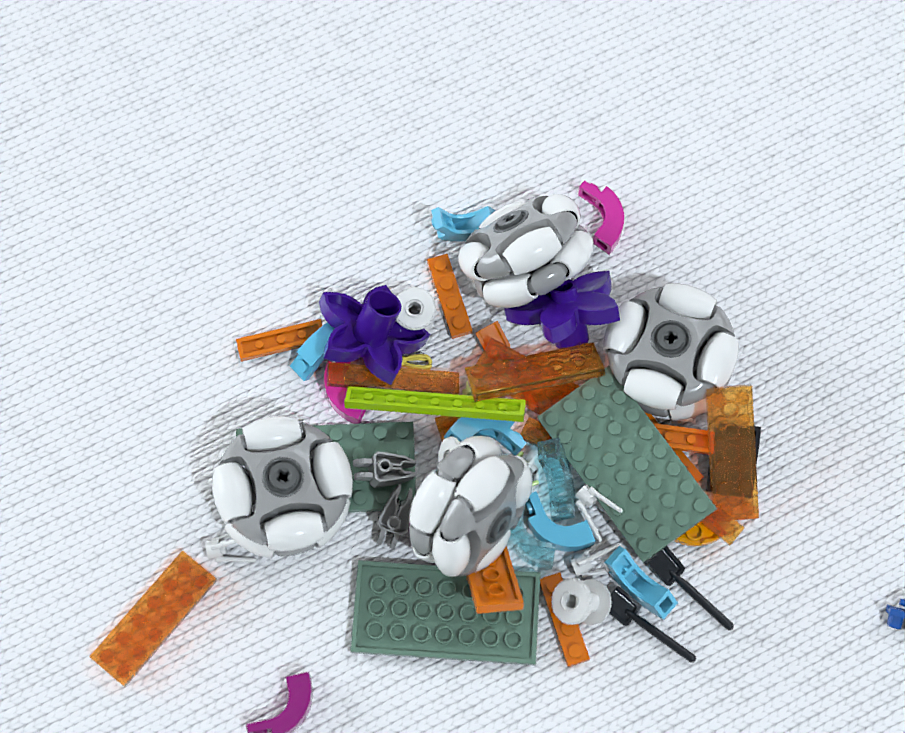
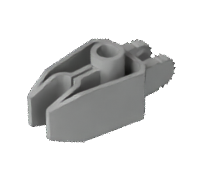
[353,451,417,488]
[376,484,413,550]

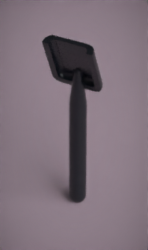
[648,546,734,631]
[609,586,696,663]

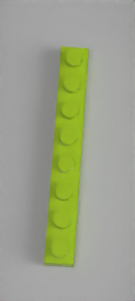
[344,386,526,422]

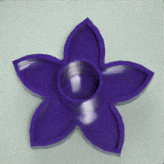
[504,271,620,351]
[319,285,431,385]

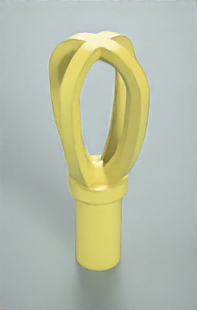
[401,354,432,372]

